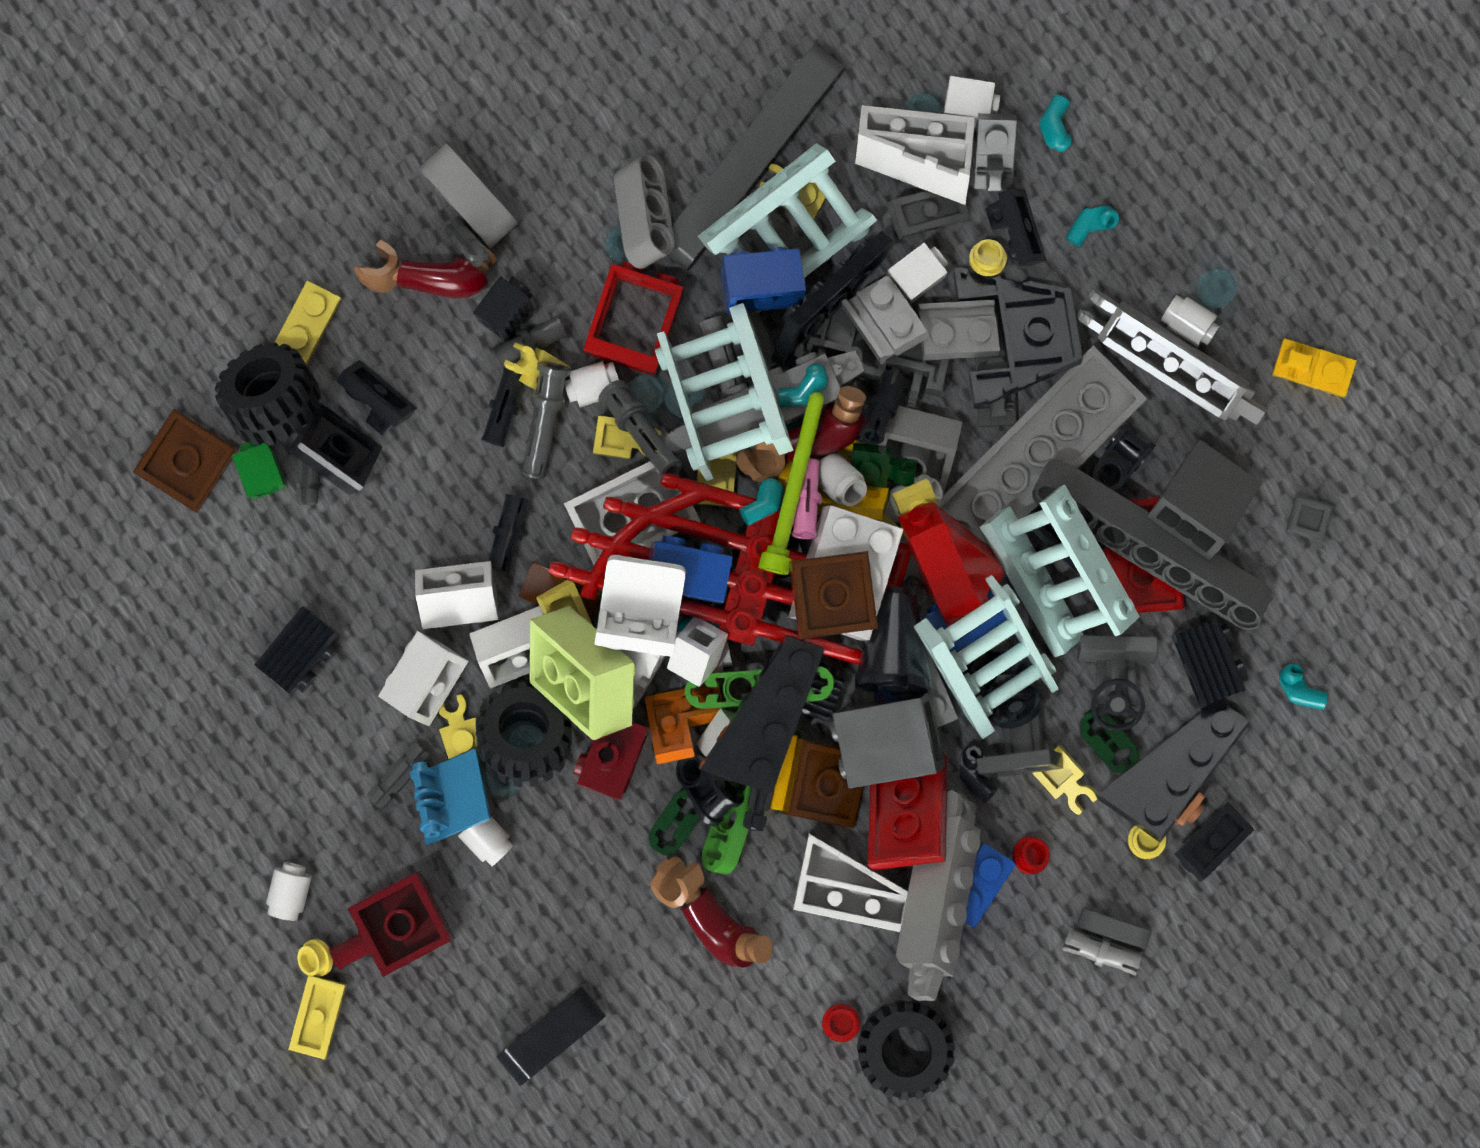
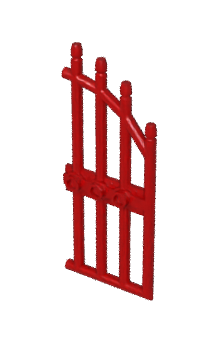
[548,473,911,665]

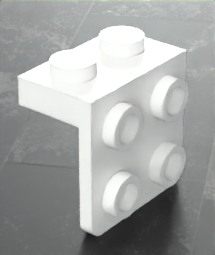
[594,555,686,657]

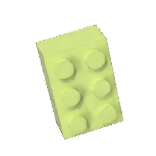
[530,606,636,740]

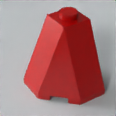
[897,501,1005,627]

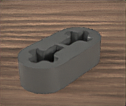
[1077,908,1152,949]

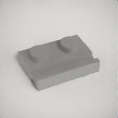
[842,275,929,365]
[917,300,1000,360]

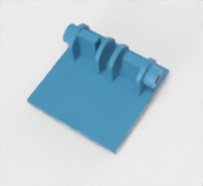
[410,748,491,845]

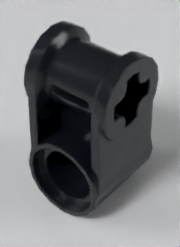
[1089,422,1156,492]
[676,753,744,827]

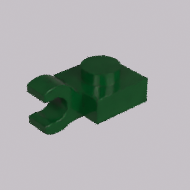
[851,443,917,488]

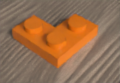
[644,681,724,765]

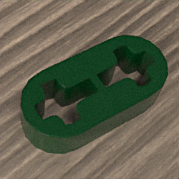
[1079,711,1139,774]
[649,789,700,855]

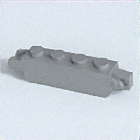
[1076,290,1267,425]
[665,351,865,455]
[896,789,981,1001]

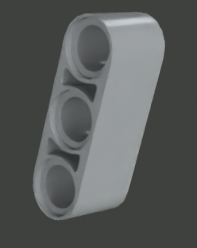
[418,143,518,249]
[614,154,674,269]

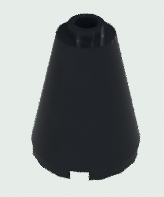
[855,587,932,695]

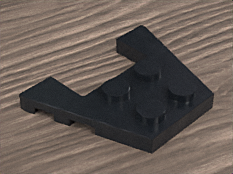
[953,267,1083,409]

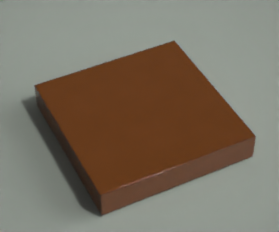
[133,409,238,513]
[789,551,878,639]
[782,739,863,829]

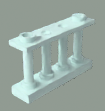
[697,143,877,314]
[655,303,794,481]
[980,484,1140,658]
[914,575,1058,739]

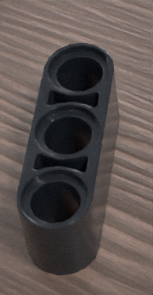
[496,987,606,1086]

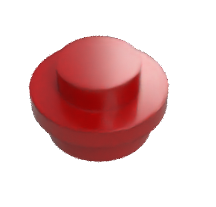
[1012,836,1050,875]
[822,1004,860,1042]

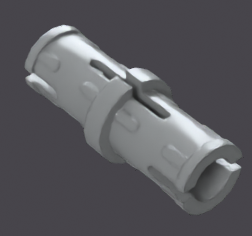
[1063,927,1143,976]

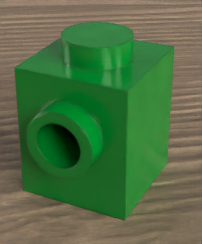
[232,441,289,501]

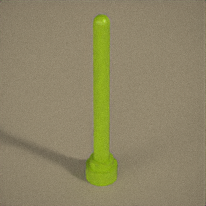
[758,392,824,575]

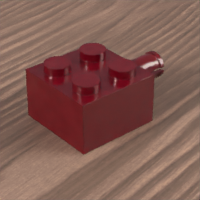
[573,722,650,800]
[329,871,455,977]

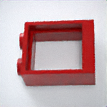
[583,261,684,377]

